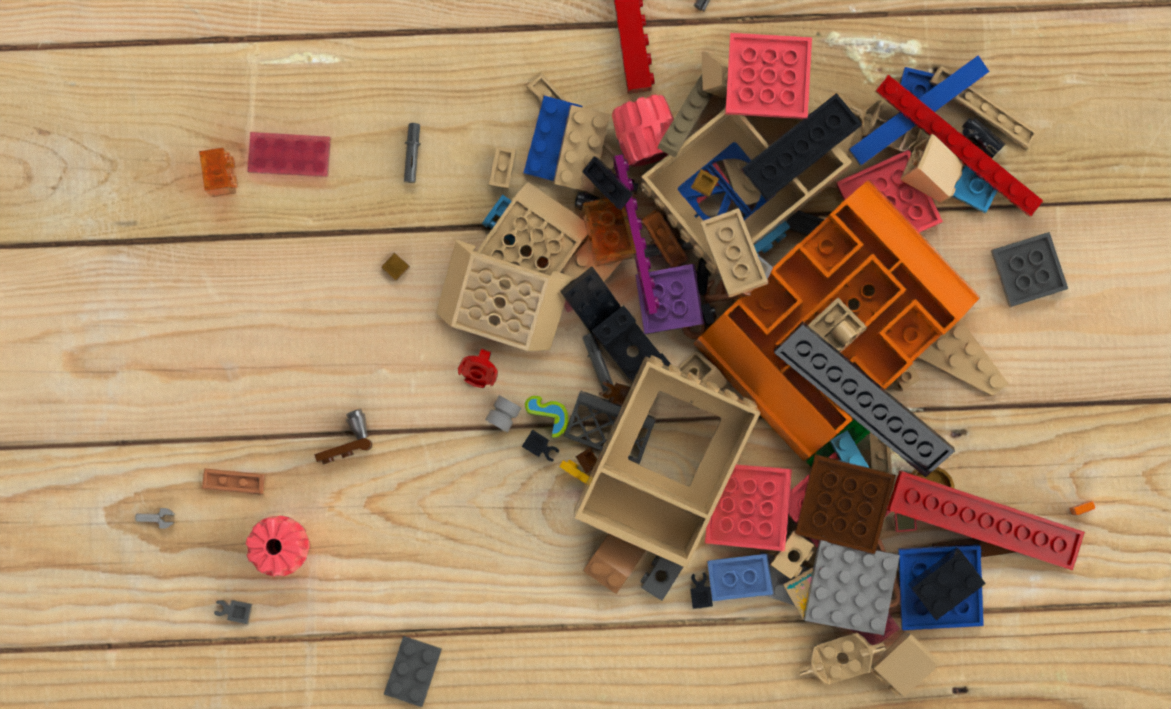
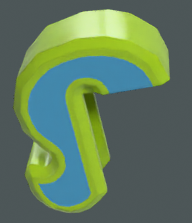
[525,396,568,438]

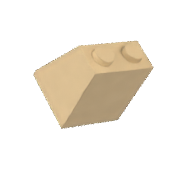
[900,134,964,203]
[872,631,941,697]

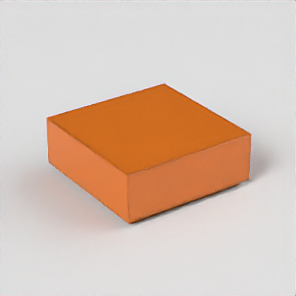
[1069,501,1096,515]

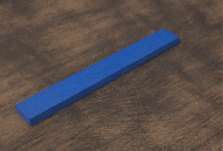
[848,55,990,166]

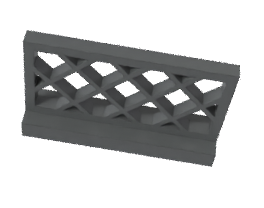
[564,390,656,464]

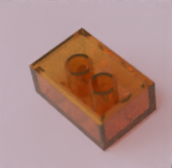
[581,198,637,267]

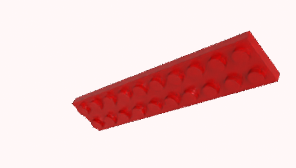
[887,471,1085,570]

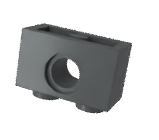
[640,555,683,601]

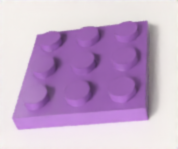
[635,264,704,334]

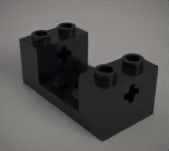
[592,305,671,383]

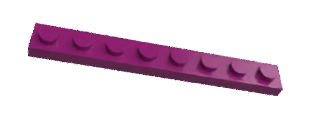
[613,154,659,316]

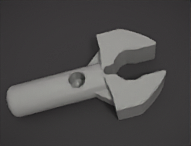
[135,508,175,529]

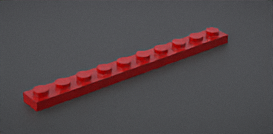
[875,75,1043,217]

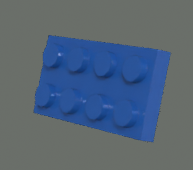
[524,96,583,181]

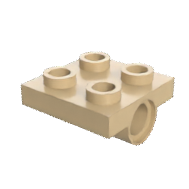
[808,298,867,353]

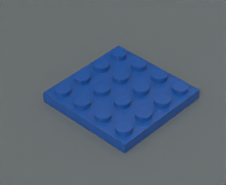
[898,544,984,630]

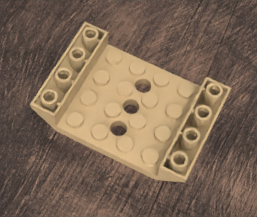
[476,182,594,306]
[436,240,572,351]

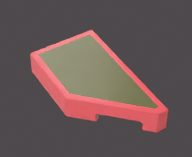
[894,512,917,532]

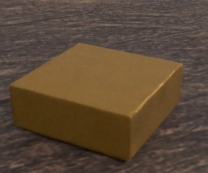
[691,169,719,197]
[381,252,410,281]

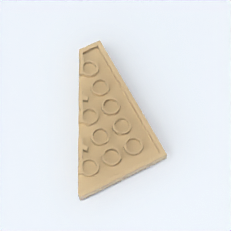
[917,319,1009,396]

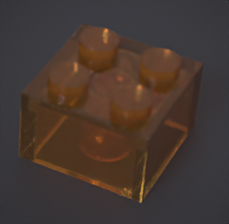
[199,148,238,197]

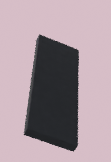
[741,93,862,201]

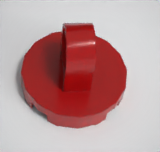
[458,348,498,388]

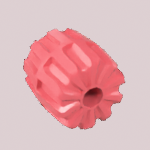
[612,94,674,167]
[245,515,310,577]

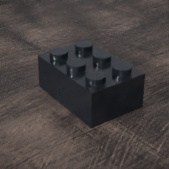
[908,547,986,621]

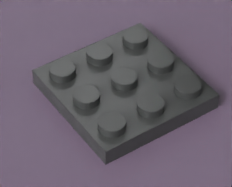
[991,232,1068,308]

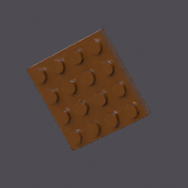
[795,454,896,554]

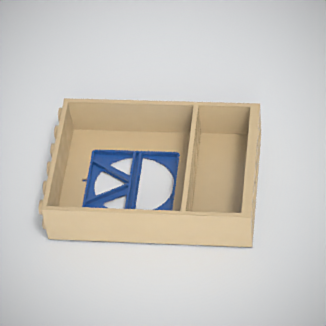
[641,108,852,276]

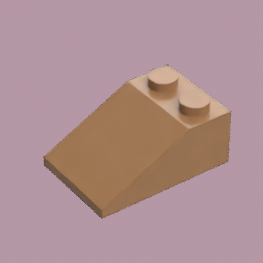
[583,533,646,594]

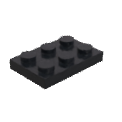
[560,266,621,333]

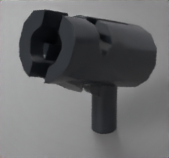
[962,118,1005,158]

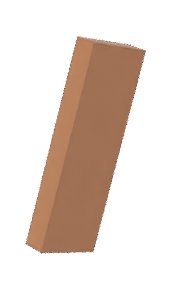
[202,468,265,494]

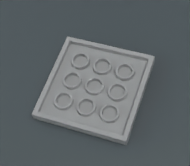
[803,540,900,635]

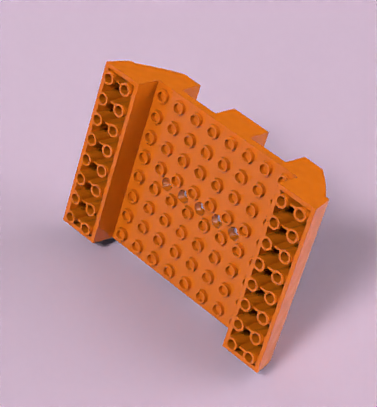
[693,180,980,461]

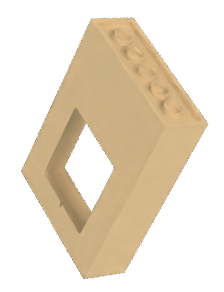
[574,355,761,568]

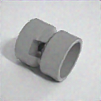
[485,395,521,433]

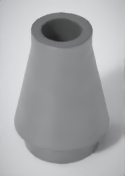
[346,409,368,440]

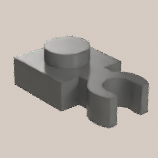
[214,600,253,624]

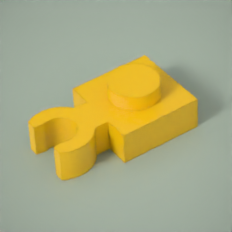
[559,459,589,484]

